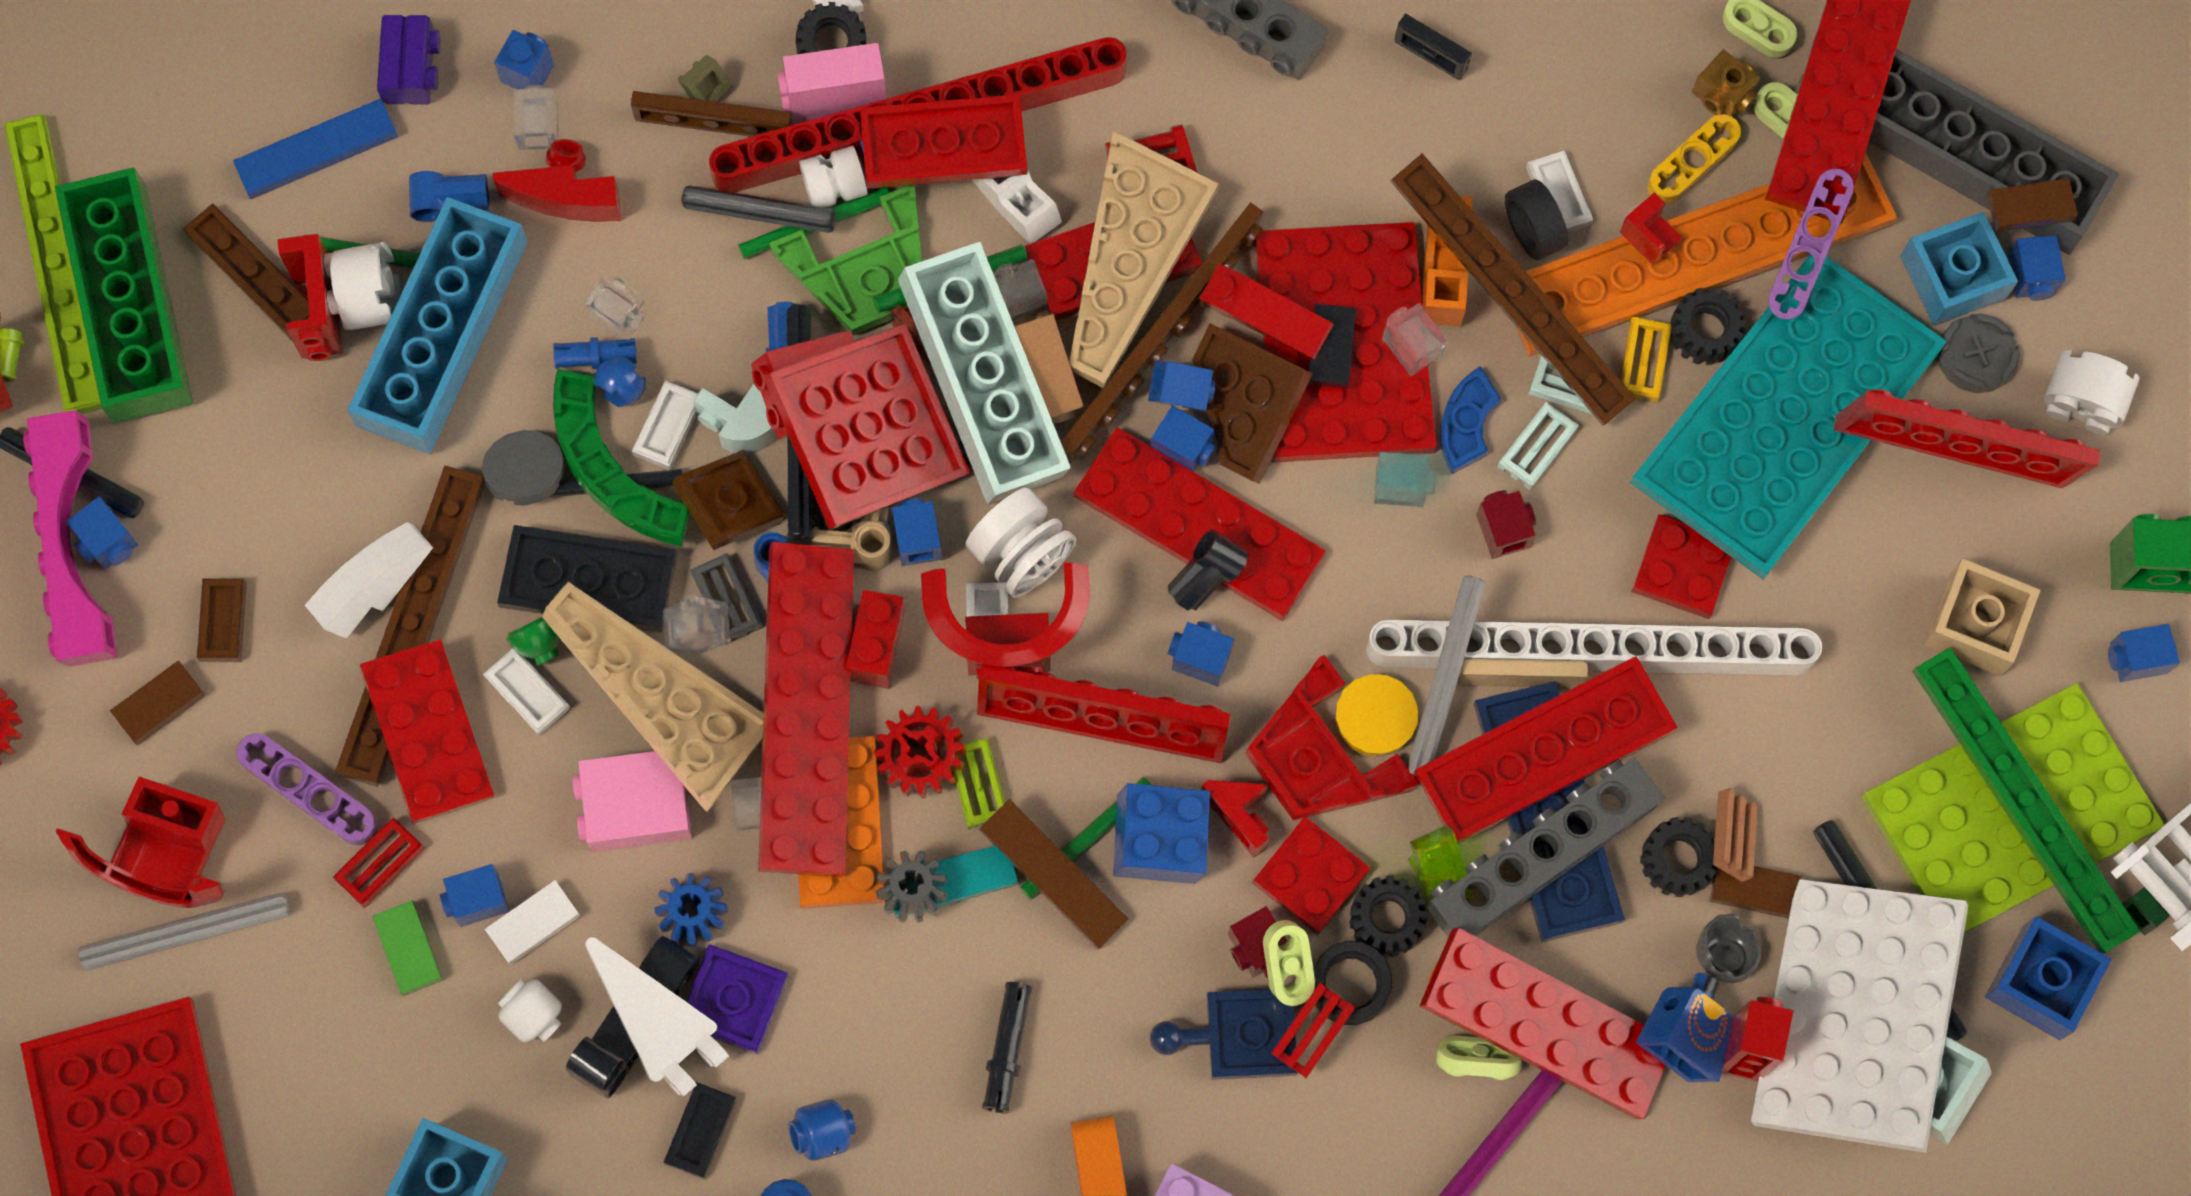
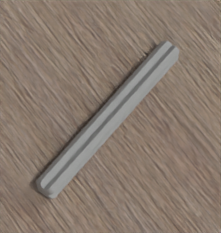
[1407,575,1485,776]
[78,893,290,970]

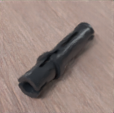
[982,982,1032,1114]

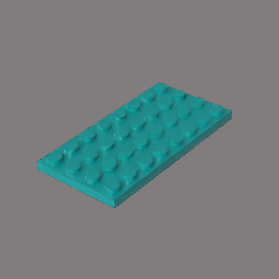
[1630,254,1947,580]

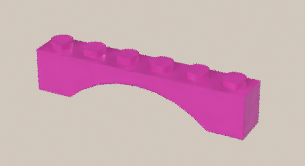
[23,410,118,667]

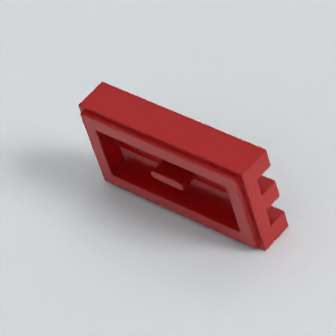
[333,817,425,908]
[1271,983,1355,1079]

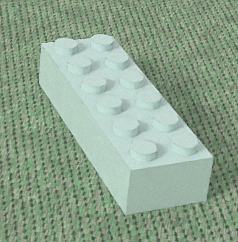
[898,242,1071,505]

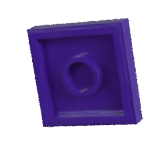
[686,944,789,1055]

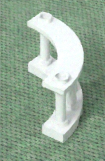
[2111,802,2191,951]

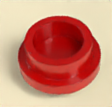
[545,139,586,172]

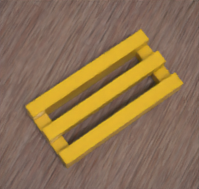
[1620,317,1671,403]

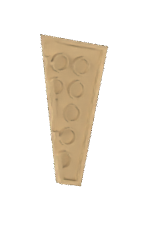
[1069,131,1219,388]

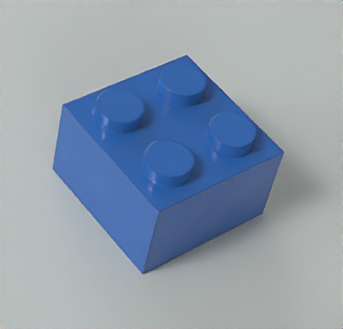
[1113,783,1210,884]
[1985,916,2112,1041]

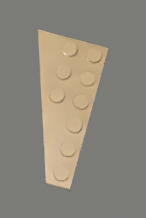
[542,582,763,812]

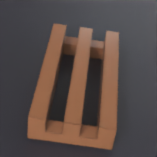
[1713,788,1758,882]

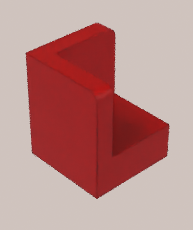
[1620,192,1681,265]

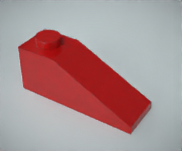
[1199,263,1334,360]

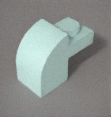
[694,384,777,454]

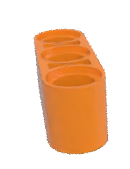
[1070,1115,1127,1196]

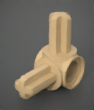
[812,506,893,570]

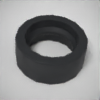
[1504,179,1568,261]
[1313,941,1392,1026]

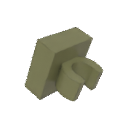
[678,55,733,102]

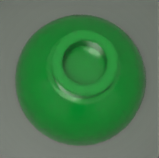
[506,617,561,666]

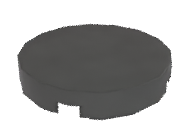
[1937,313,2020,393]
[482,430,566,506]

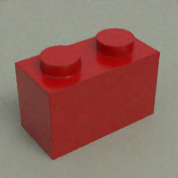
[846,589,905,689]

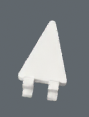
[585,937,729,1096]

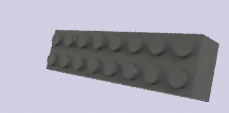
[1794,49,2119,255]

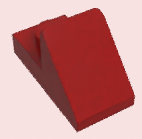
[1201,780,1269,858]

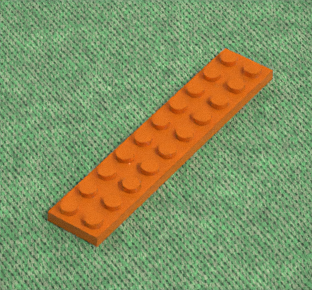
[1515,152,1897,356]

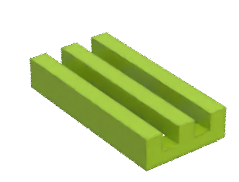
[953,738,1005,830]

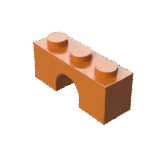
[1421,196,1472,327]

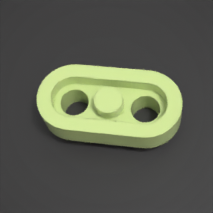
[1722,0,1797,58]
[1753,82,1797,139]
[1263,920,1315,1006]
[1436,1035,1523,1080]

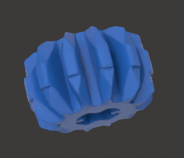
[655,873,728,946]

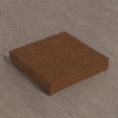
[672,450,785,550]

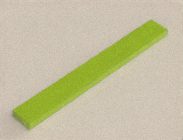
[4,113,102,414]

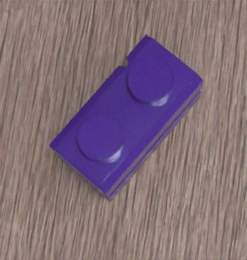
[377,15,441,105]

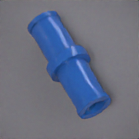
[553,337,637,369]

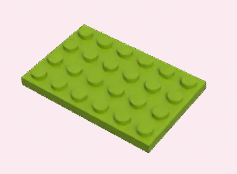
[1861,683,2164,933]

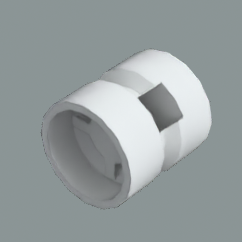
[799,146,868,208]

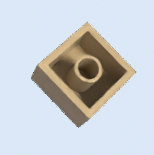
[1924,558,2041,676]

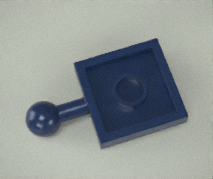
[1150,989,1298,1080]

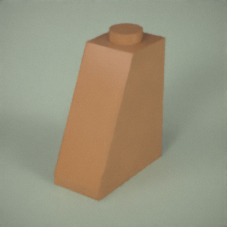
[1012,311,1084,424]

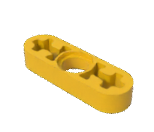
[1647,114,1741,205]

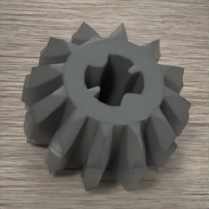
[876,851,948,923]

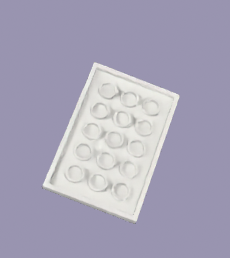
[1751,879,1968,1153]

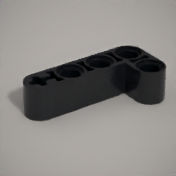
[566,936,700,1099]

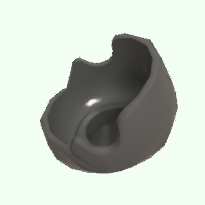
[1696,914,1762,983]

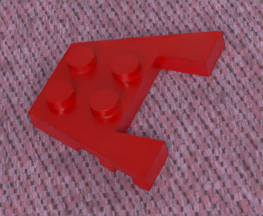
[1245,654,1419,821]

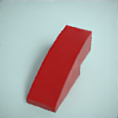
[493,165,621,222]

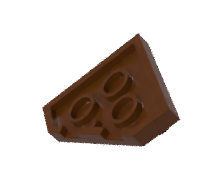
[1192,323,1313,484]

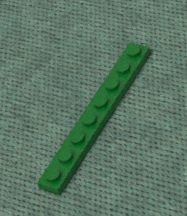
[1912,647,2141,954]

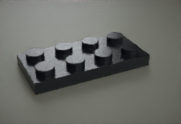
[497,525,678,632]

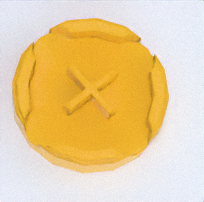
[1335,674,1418,757]

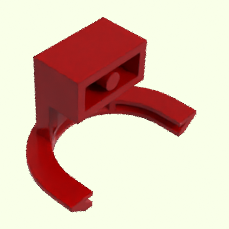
[921,562,1090,679]
[55,776,226,908]

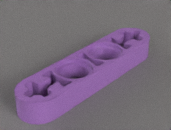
[1768,169,1854,319]
[237,733,377,846]

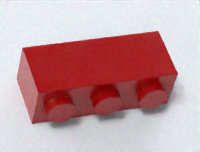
[1722,997,1794,1082]

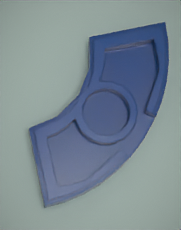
[1440,366,1502,474]

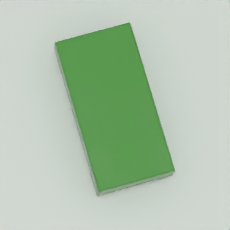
[372,900,443,996]

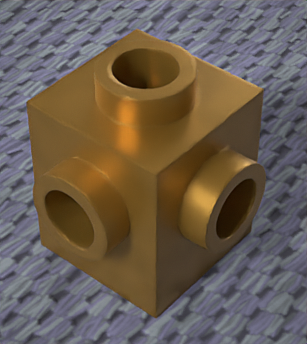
[1692,49,1760,117]

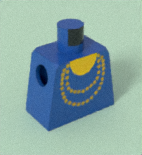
[1636,973,1732,1082]

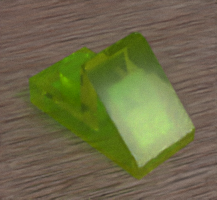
[1408,825,1474,903]

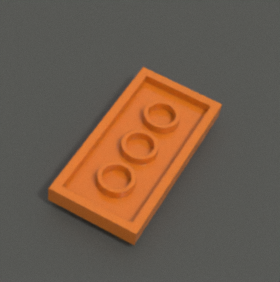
[798,736,885,909]

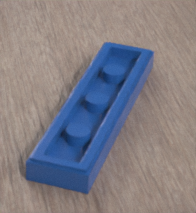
[233,98,398,199]

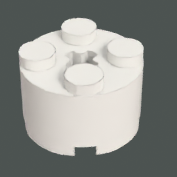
[324,242,402,331]
[2044,350,2140,435]

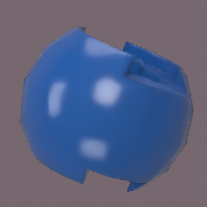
[594,356,646,407]

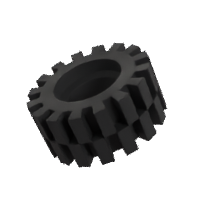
[1349,875,1428,957]

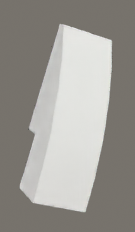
[972,171,1062,244]
[305,522,433,639]

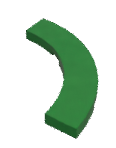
[553,369,690,547]

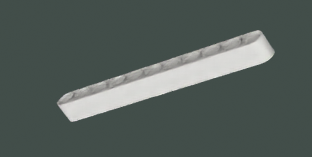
[1366,620,1823,675]

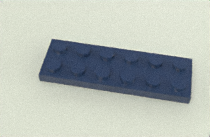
[1474,681,1625,943]

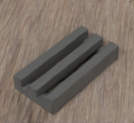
[690,553,762,645]

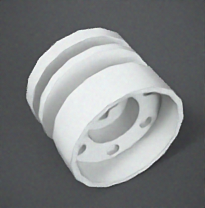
[966,488,1076,598]

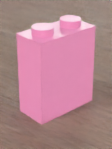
[777,43,886,125]
[573,751,692,852]

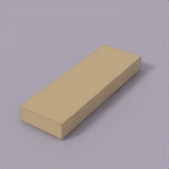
[1458,659,1588,688]

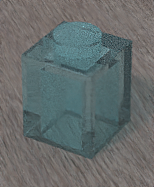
[1374,452,1435,507]

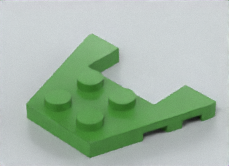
[769,185,922,336]

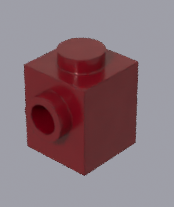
[1476,490,1536,559]
[1228,906,1287,978]

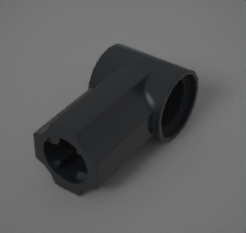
[1168,529,1248,611]

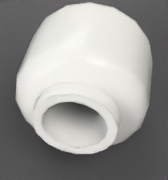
[497,978,562,1043]

